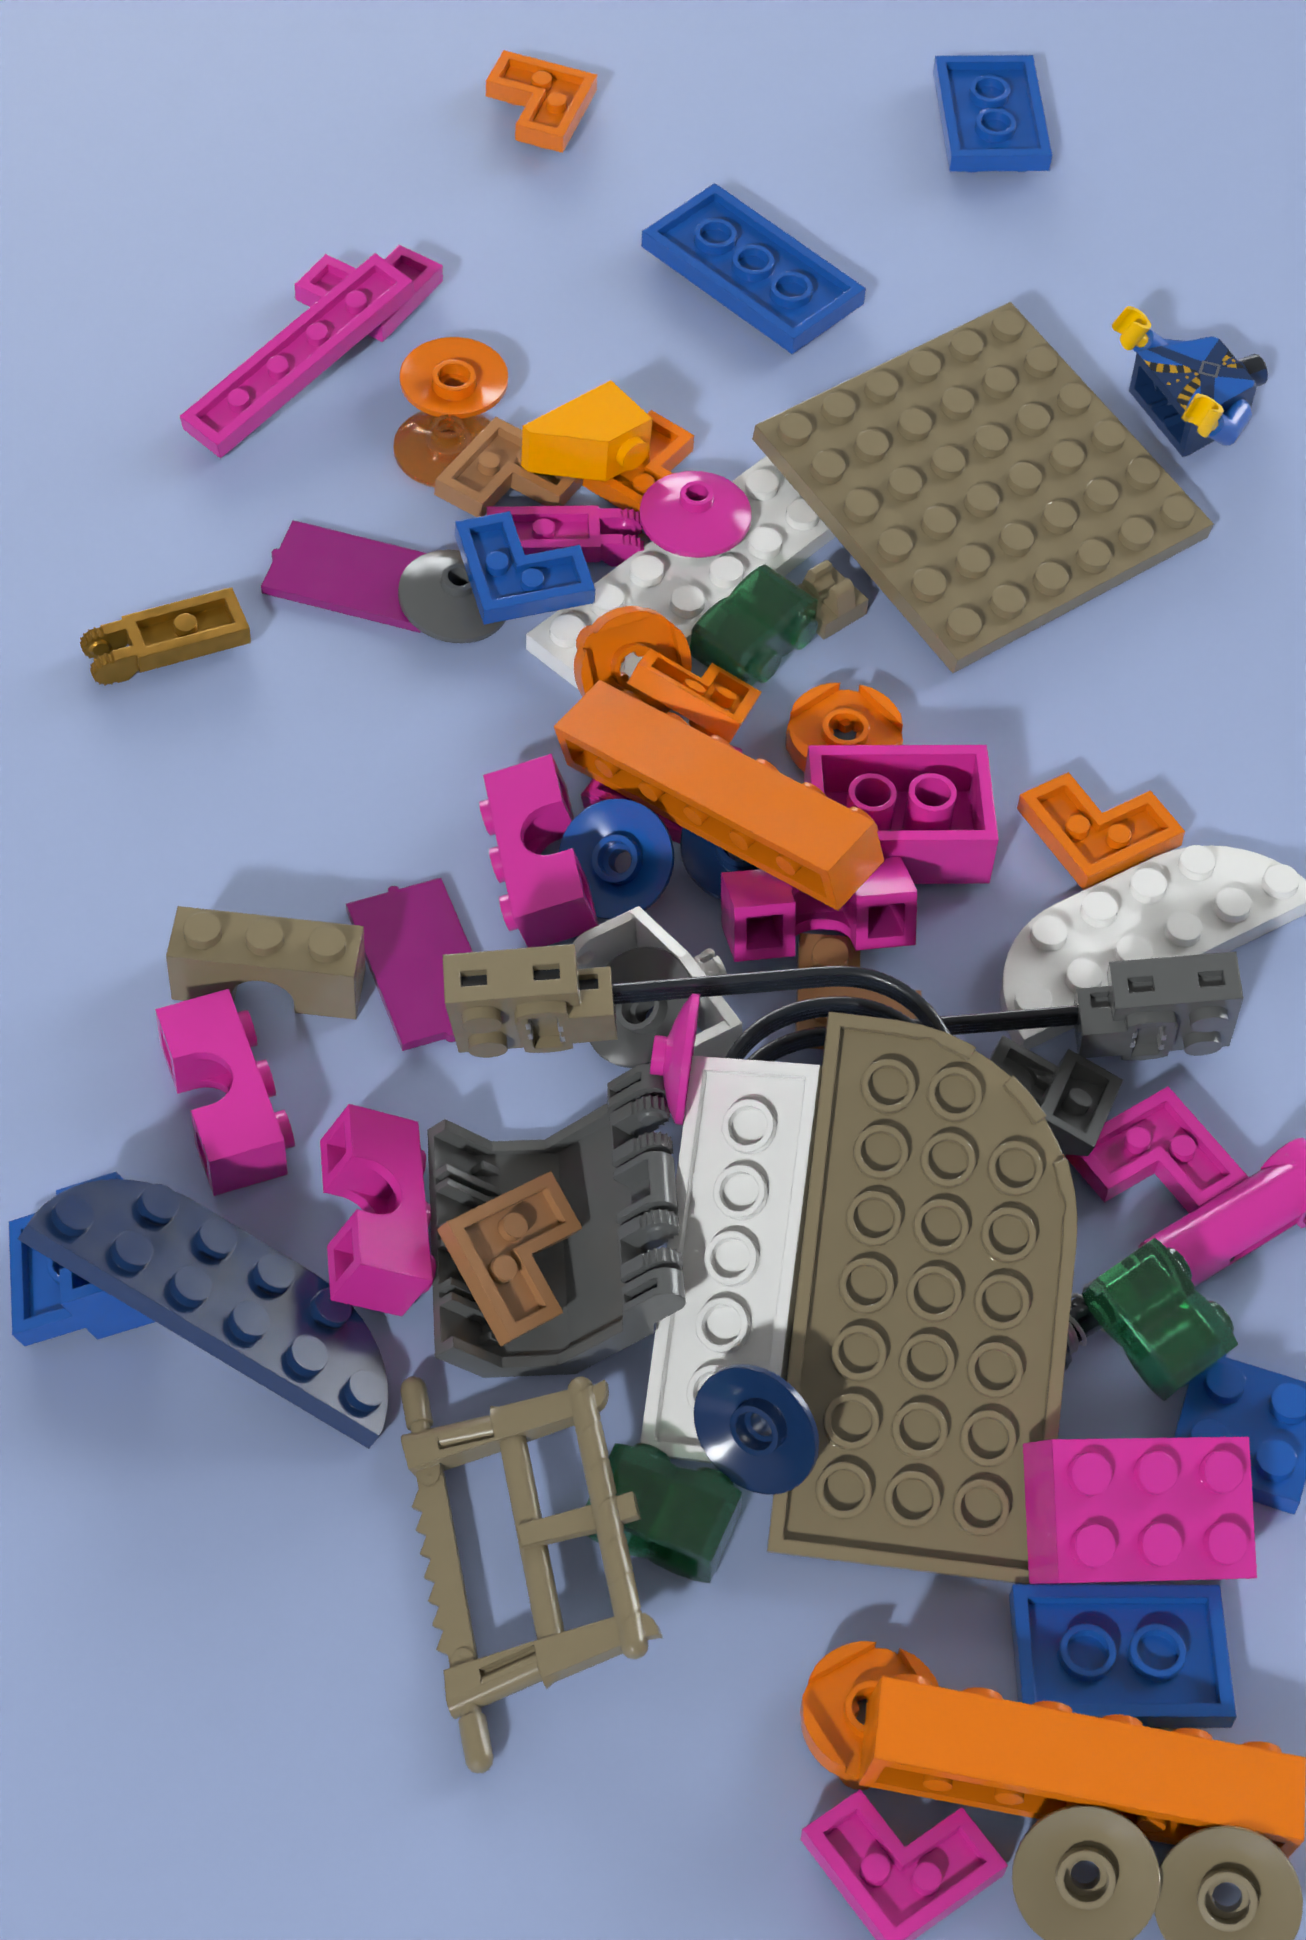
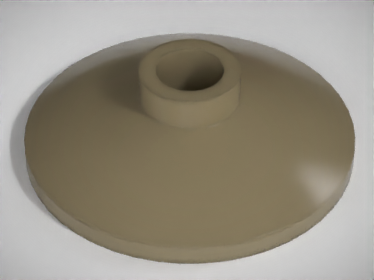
[1012,1804,1161,1940]
[1154,1826,1303,1940]

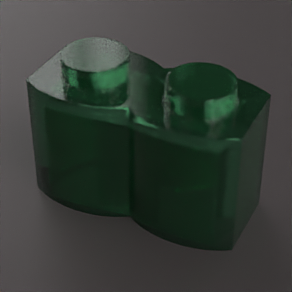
[690,564,818,686]
[1082,1237,1238,1401]
[585,1443,742,1583]

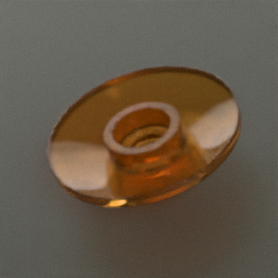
[394,411,491,488]

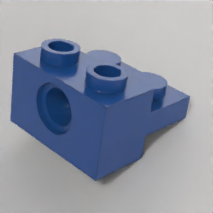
[9,1172,155,1346]

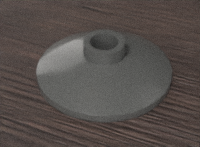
[398,550,506,643]
[590,947,691,1068]

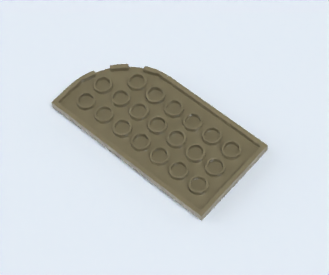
[766,1012,1078,1585]

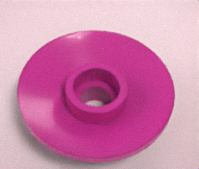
[639,471,752,558]
[650,993,700,1125]

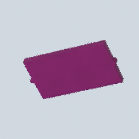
[261,520,426,633]
[346,878,472,1051]

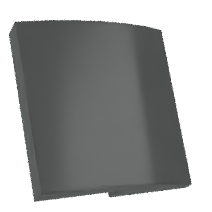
[989,1035,1123,1156]

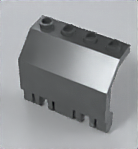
[427,1064,686,1378]

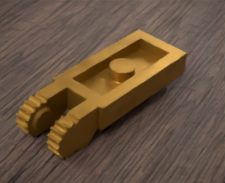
[79,587,251,686]

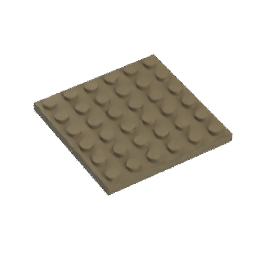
[752,302,1214,673]

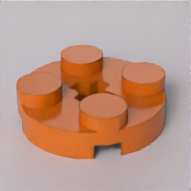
[574,606,692,714]
[785,682,903,773]
[800,1641,940,1790]

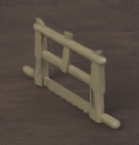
[400,1376,663,1773]

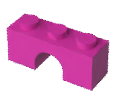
[479,754,598,948]
[721,857,917,962]
[155,989,295,1196]
[320,1104,436,1317]

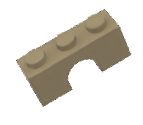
[166,906,366,1020]

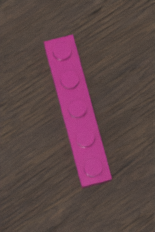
[180,253,415,459]

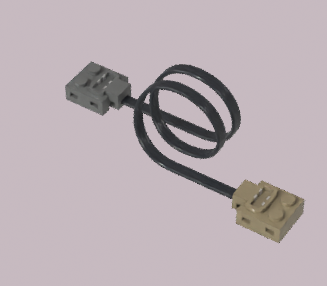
[443,944,1243,1061]

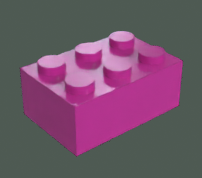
[804,745,999,884]
[1023,1437,1257,1584]

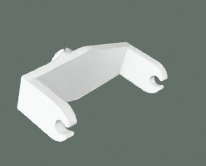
[573,906,743,1058]

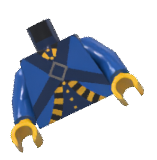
[1111,306,1268,457]

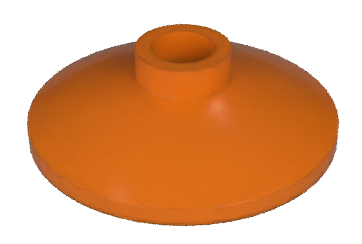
[400,337,508,419]

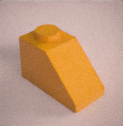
[521,380,652,482]

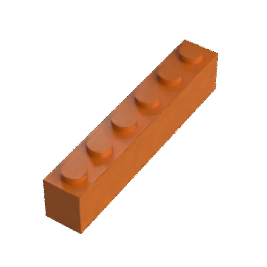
[553,680,884,911]
[858,1674,1306,1858]

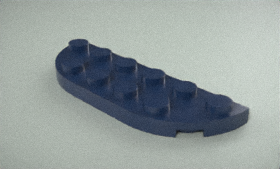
[18,1179,388,1449]

